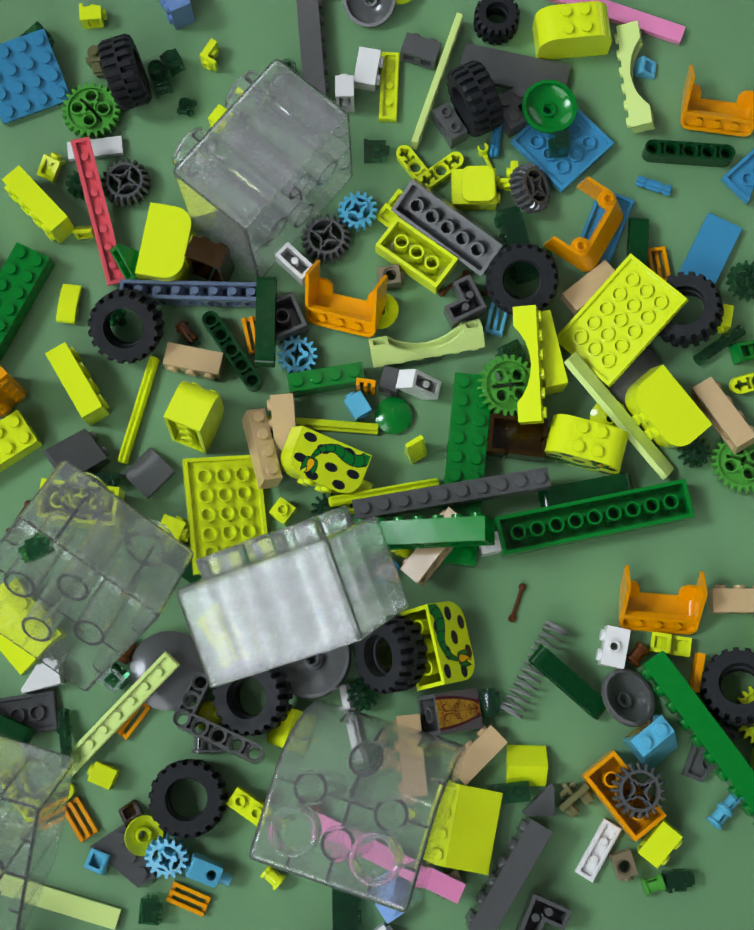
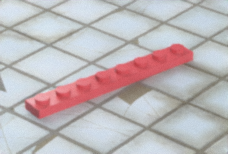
[71,137,125,286]

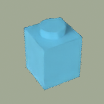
[344,391,372,422]

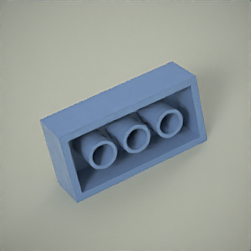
[159,0,196,30]

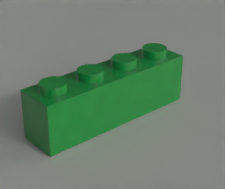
[287,362,365,397]

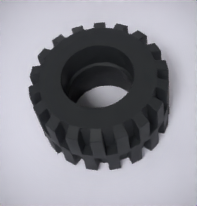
[473,0,520,45]

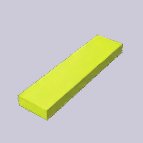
[379,52,400,123]

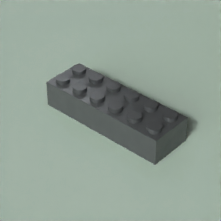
[391,179,506,276]
[465,816,553,930]

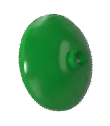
[522,80,577,134]

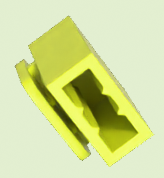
[451,166,500,211]

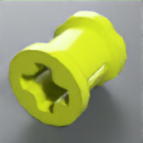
[260,863,287,891]

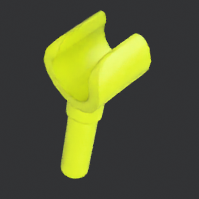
[478,143,493,168]

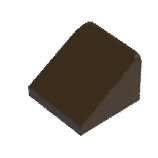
[118,799,145,827]

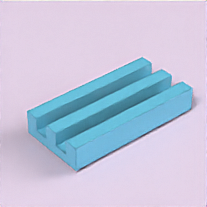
[484,301,508,337]

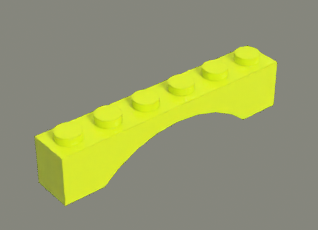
[512,305,547,425]

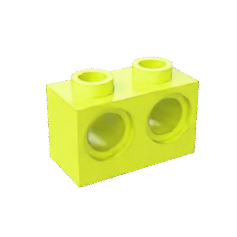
[226,786,272,827]

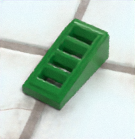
[729,340,754,365]

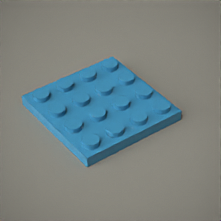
[0,28,70,125]
[510,108,614,193]

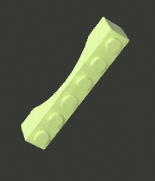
[614,20,655,134]
[368,319,485,368]

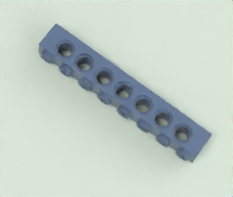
[119,279,256,307]

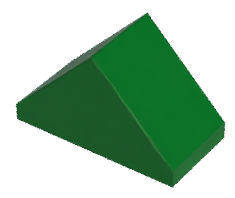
[109,244,139,280]

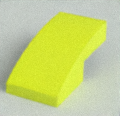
[376,188,403,228]
[56,284,82,324]
[650,632,692,658]

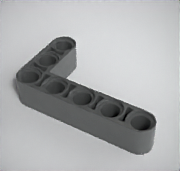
[173,673,265,765]

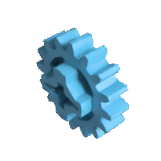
[337,191,378,232]
[277,335,318,374]
[144,834,190,879]

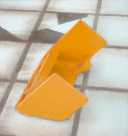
[680,65,754,137]
[543,176,623,272]
[305,260,388,337]
[618,565,708,635]

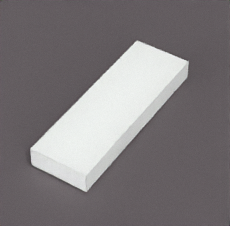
[67,136,124,162]
[574,818,622,883]

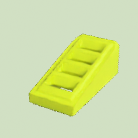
[404,435,427,464]

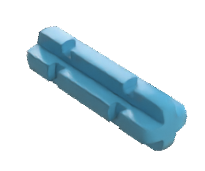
[489,124,503,159]
[635,176,672,196]

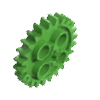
[61,81,122,139]
[477,354,531,416]
[710,439,754,494]

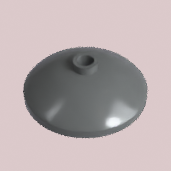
[343,0,396,27]
[601,669,655,727]

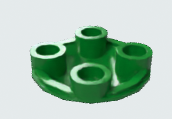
[374,397,412,434]

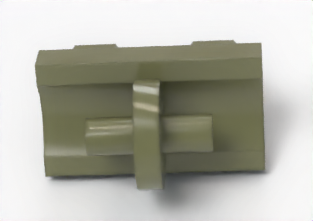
[85,45,105,78]
[556,781,594,818]

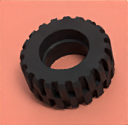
[98,33,152,110]
[446,60,504,137]
[486,243,559,315]
[658,271,724,348]
[87,288,165,364]
[354,615,428,694]
[701,647,754,728]
[212,658,293,736]
[148,759,228,839]

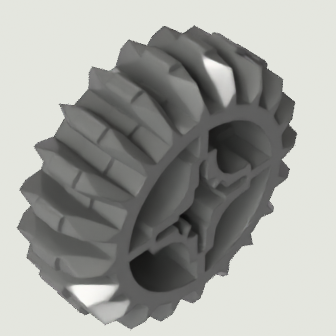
[101,158,151,208]
[508,163,551,214]
[301,214,351,264]
[610,762,667,819]

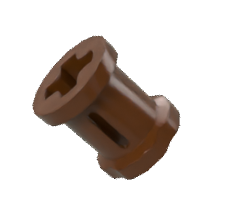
[626,641,651,668]

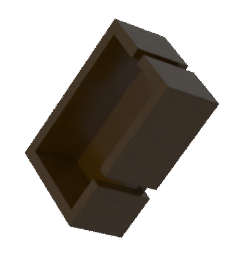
[184,235,235,282]
[486,413,548,462]

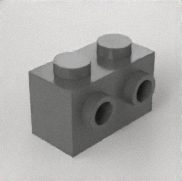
[400,32,442,70]

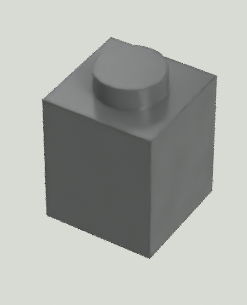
[378,365,400,397]

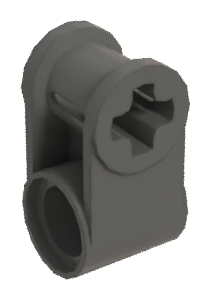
[192,734,224,753]

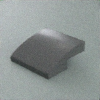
[123,448,176,499]

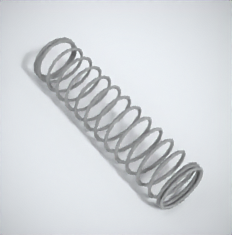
[500,620,568,719]

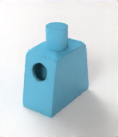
[185,850,233,888]

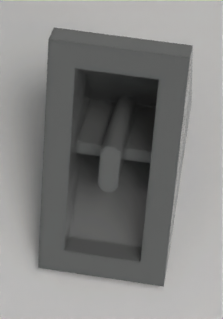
[521,783,555,816]

